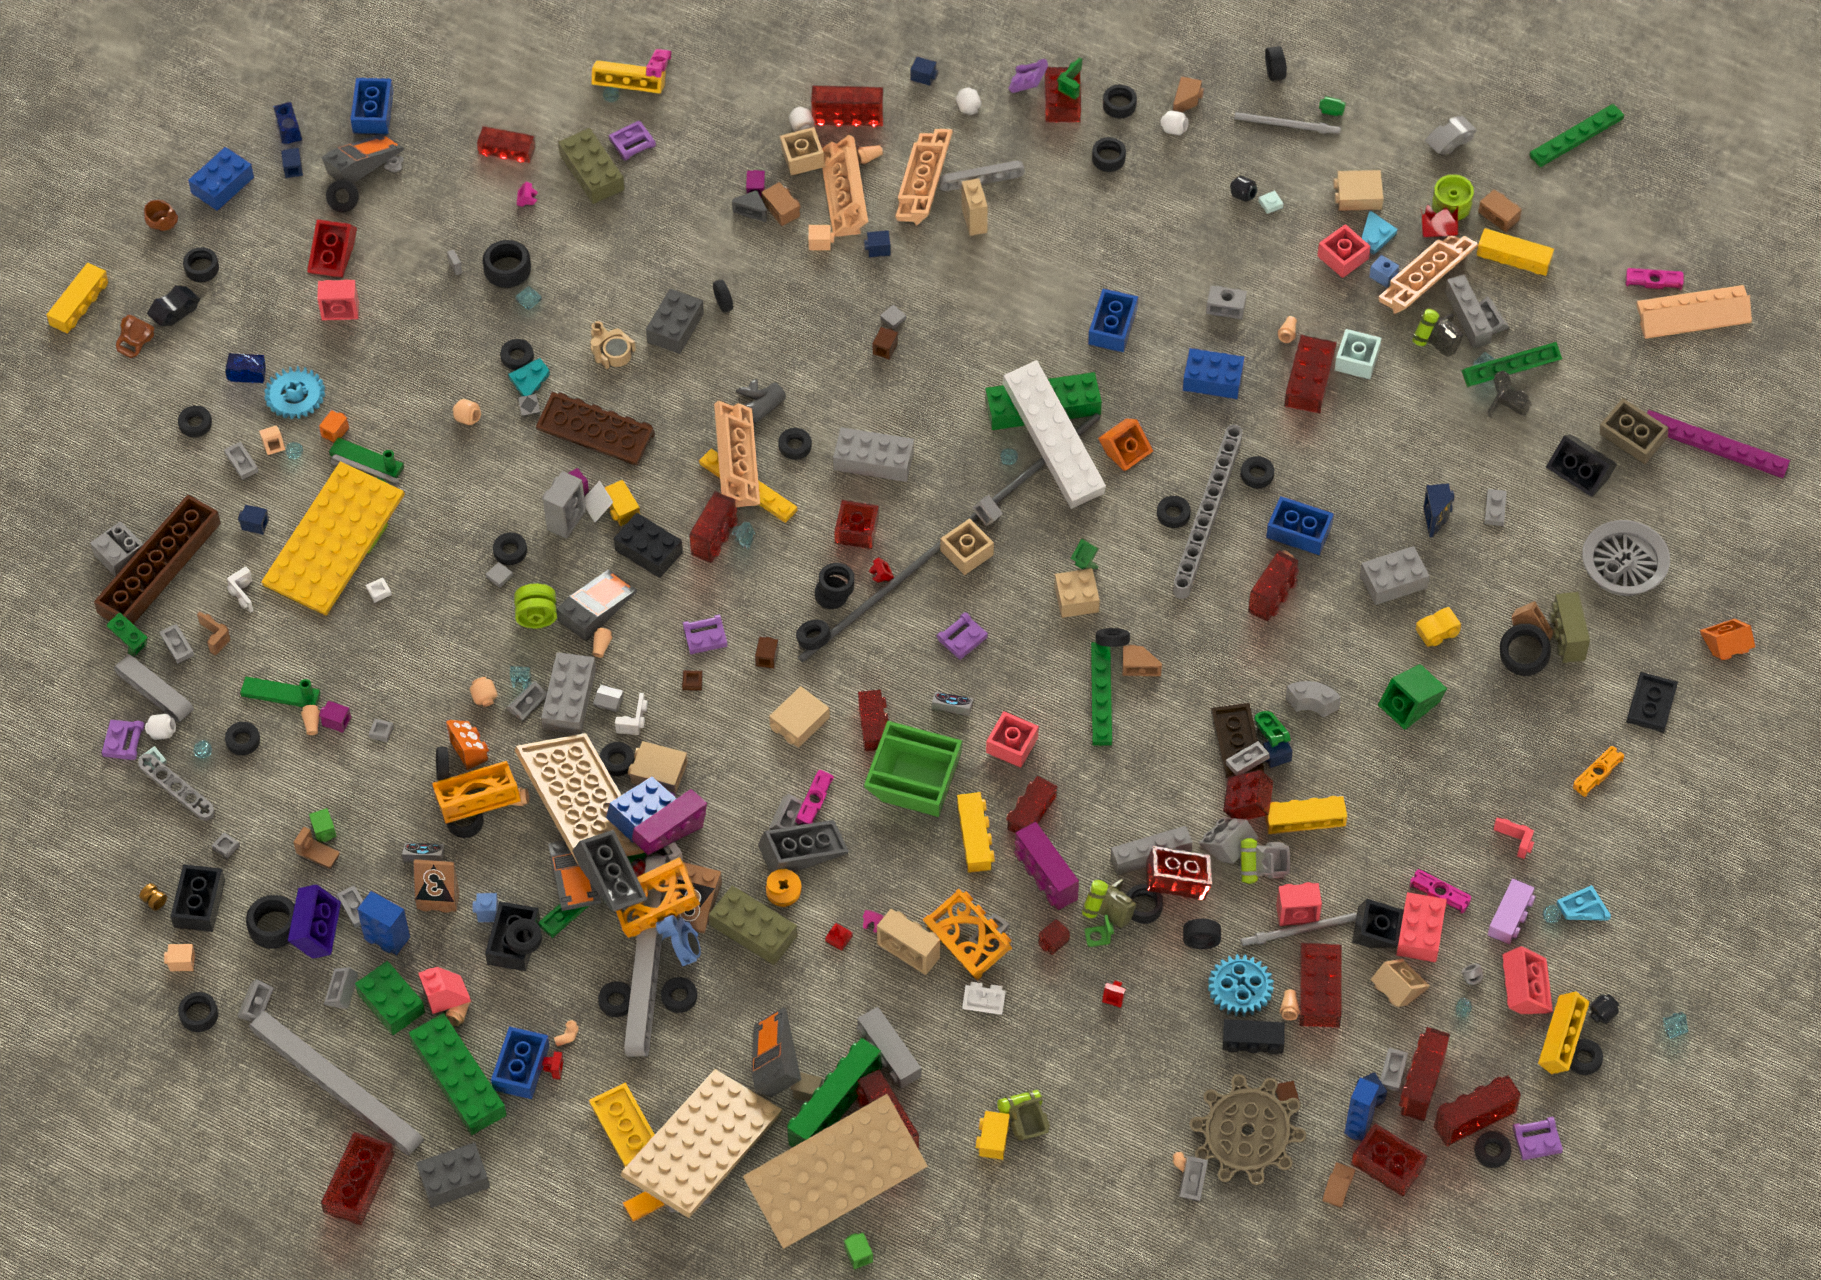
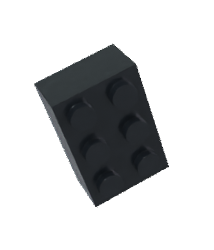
[614,513,683,578]
[170,864,225,932]
[485,901,540,971]

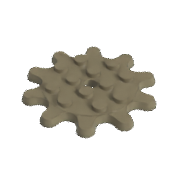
[1190,1074,1306,1186]

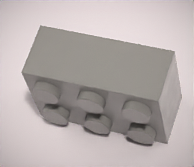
[542,471,586,539]
[1360,546,1430,605]

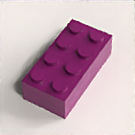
[1014,822,1079,911]

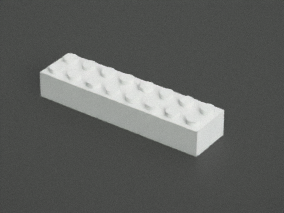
[1003,360,1106,509]

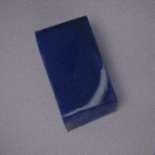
[273,102,303,144]
[225,353,266,383]

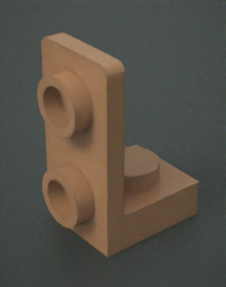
[197,611,231,656]
[293,827,340,869]

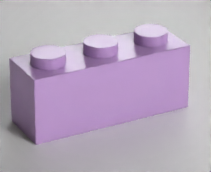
[1488,878,1536,944]

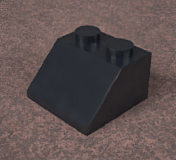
[1352,899,1404,948]

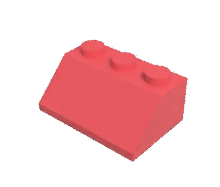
[1502,946,1553,1014]

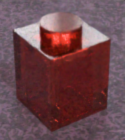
[1038,919,1070,955]

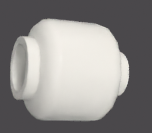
[956,87,981,115]
[789,107,815,132]
[1161,111,1189,135]
[145,714,176,740]

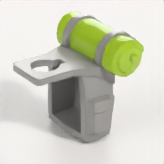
[1240,838,1290,884]

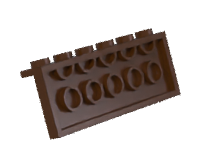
[536,392,655,466]

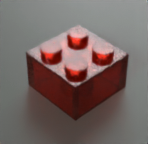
[834,500,879,549]
[1223,770,1273,820]

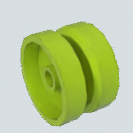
[1432,175,1474,221]
[514,583,557,629]

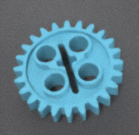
[1208,954,1274,1017]

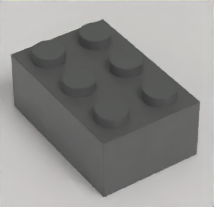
[646,289,704,354]
[416,1142,490,1208]

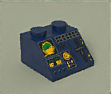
[1423,483,1454,538]

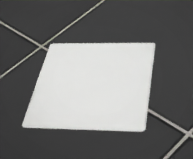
[584,481,613,522]

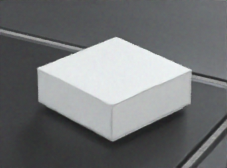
[366,578,392,603]

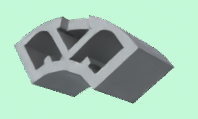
[1425,116,1477,156]
[1286,681,1341,717]

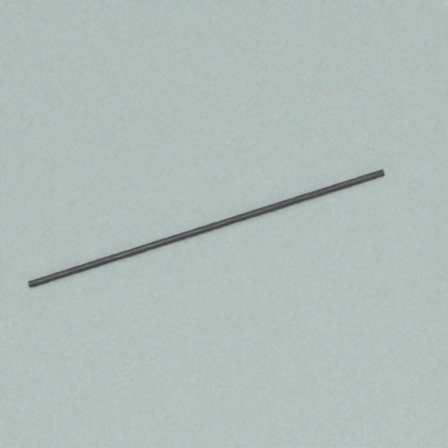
[798,413,1100,663]

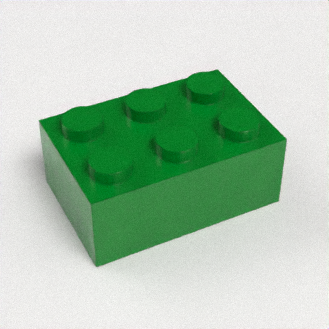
[355,960,425,1036]

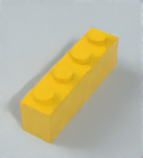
[591,60,666,94]
[1476,228,1554,276]
[46,262,109,334]
[957,792,995,873]
[1264,796,1347,834]
[1538,991,1590,1074]

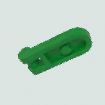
[1254,711,1291,747]

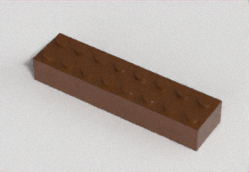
[94,495,221,624]

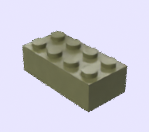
[558,128,625,204]
[709,885,798,965]

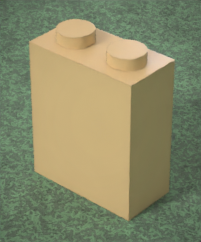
[1333,170,1383,211]
[962,178,988,236]
[769,686,830,748]
[628,741,688,795]

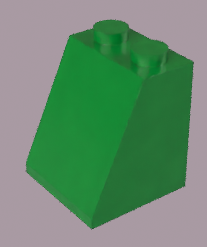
[1378,664,1448,730]

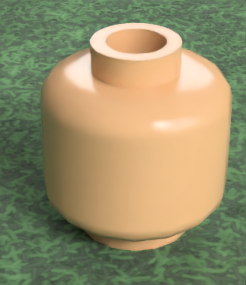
[453,399,481,425]
[469,677,498,707]

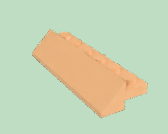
[895,129,953,226]
[822,135,868,237]
[1379,236,1478,314]
[1636,285,1752,339]
[714,401,760,508]

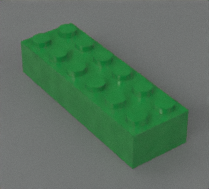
[985,372,1102,430]
[408,1013,507,1136]
[787,1038,882,1148]

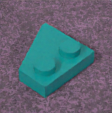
[508,358,550,397]

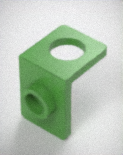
[1084,915,1114,947]

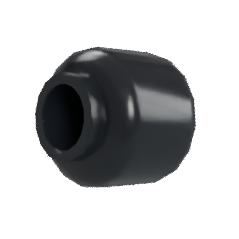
[1230,176,1258,202]
[1589,994,1619,1024]

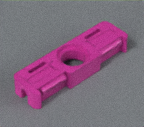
[646,49,671,78]
[1626,268,1684,290]
[795,770,834,824]
[1410,869,1471,914]

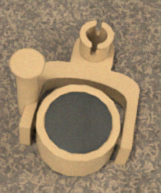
[590,321,636,369]

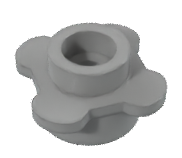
[384,156,404,172]

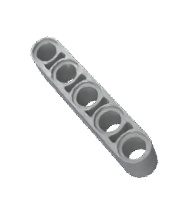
[114,654,194,723]

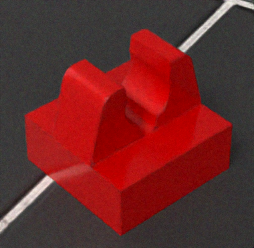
[869,557,894,583]
[825,923,853,951]
[1102,980,1126,1008]
[542,1052,564,1080]

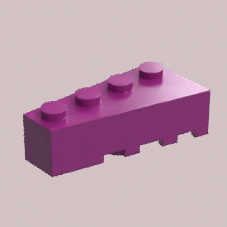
[632,789,707,855]

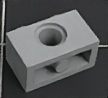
[1206,285,1247,319]

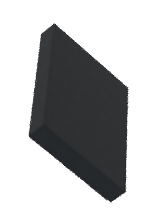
[1626,672,1678,733]

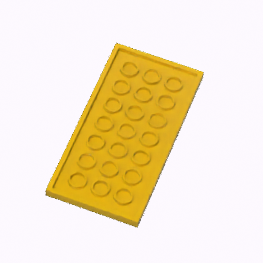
[261,461,405,616]

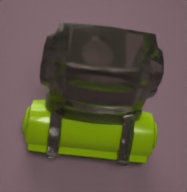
[1412,309,1463,357]

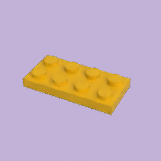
[589,1082,655,1167]

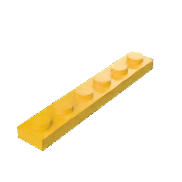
[699,448,798,523]

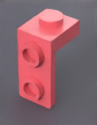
[1494,818,1534,859]

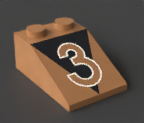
[414,859,460,913]
[676,862,722,933]

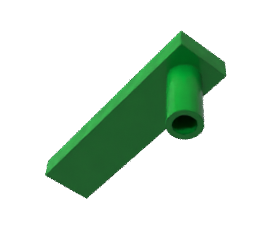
[329,437,404,478]
[240,677,321,707]

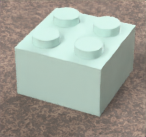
[1335,329,1381,379]

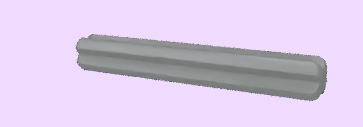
[331,455,399,488]

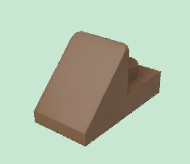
[1322,1162,1356,1208]

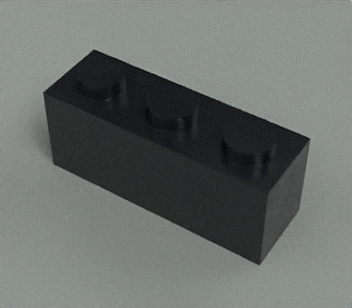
[1222,1019,1285,1054]

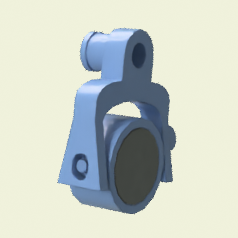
[656,915,701,966]

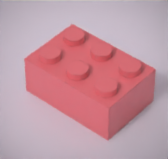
[1396,892,1447,962]

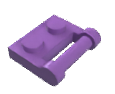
[1008,59,1048,93]
[609,120,656,161]
[936,612,988,660]
[682,614,728,654]
[102,720,145,760]
[1513,1117,1563,1160]

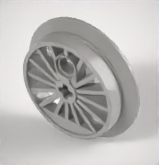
[1582,520,1670,596]

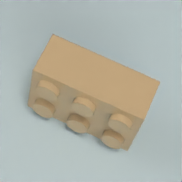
[877,909,940,975]

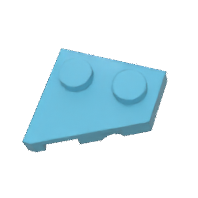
[1362,211,1398,255]
[1556,885,1611,920]

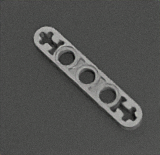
[938,161,1025,191]
[138,754,215,821]

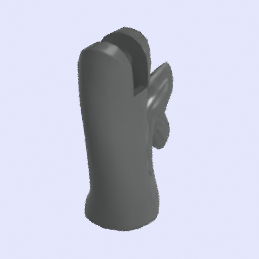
[735,379,786,424]

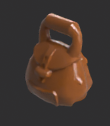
[116,315,154,358]

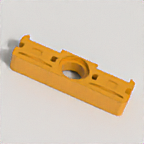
[1573,746,1624,797]

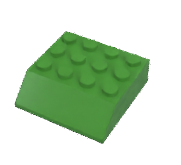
[864,721,962,817]

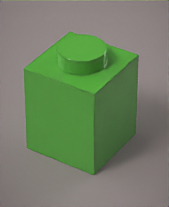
[309,808,337,842]
[844,1233,873,1270]

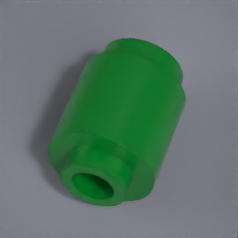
[1319,96,1346,117]

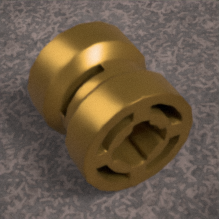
[139,883,167,911]

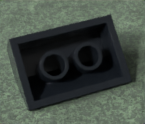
[1546,434,1617,497]

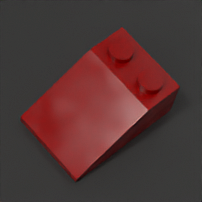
[307,219,357,278]

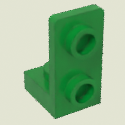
[1058,57,1082,100]
[1070,539,1099,570]
[107,613,148,657]

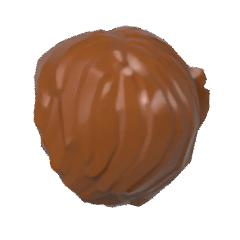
[144,200,178,231]

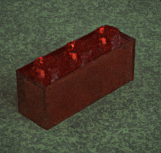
[477,126,536,163]
[858,689,889,751]
[1006,776,1058,834]

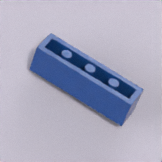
[1344,1078,1379,1141]

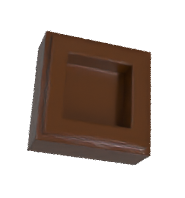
[682,670,703,691]

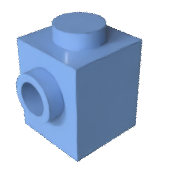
[1369,255,1399,288]
[473,893,499,922]

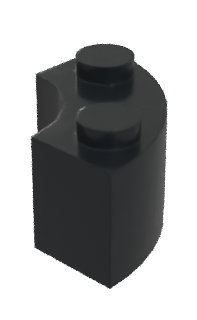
[146,285,200,326]

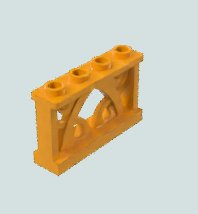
[432,761,521,824]
[616,857,700,938]
[922,888,1013,980]

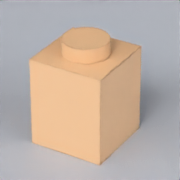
[808,225,834,250]
[259,425,285,455]
[164,944,195,971]

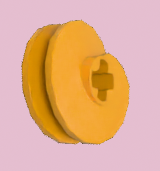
[766,869,801,907]

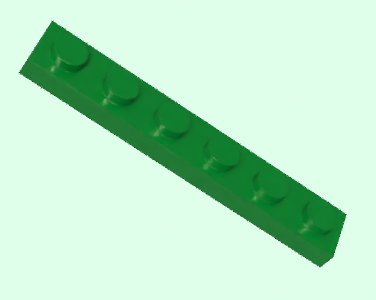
[1529,104,1624,168]
[1461,342,1562,388]
[1091,642,1112,746]

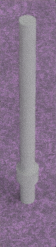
[1234,112,1341,134]
[1240,913,1356,947]

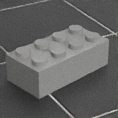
[833,427,914,482]
[541,652,596,734]

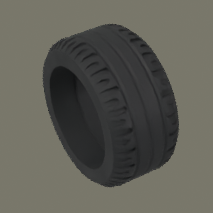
[482,240,531,288]
[1500,624,1551,676]
[246,894,295,949]

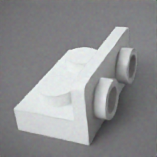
[962,982,1006,1015]

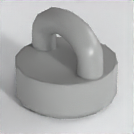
[1461,963,1483,985]

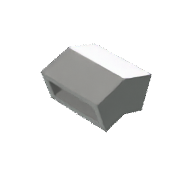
[972,495,1003,526]
[593,685,623,712]

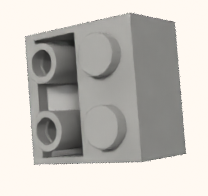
[90,521,144,577]
[1199,817,1259,863]

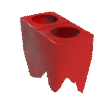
[1421,205,1458,237]

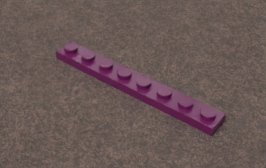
[1647,410,1790,478]

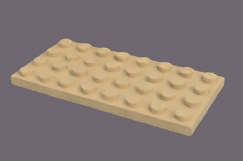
[515,733,645,866]
[621,1069,782,1218]
[743,1094,928,1249]

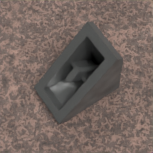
[732,190,767,222]

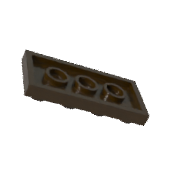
[1211,703,1264,778]

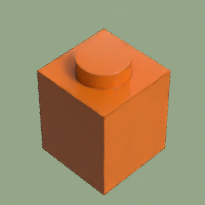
[319,410,349,443]

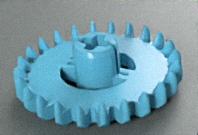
[264,366,325,419]

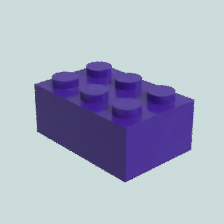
[288,884,341,959]

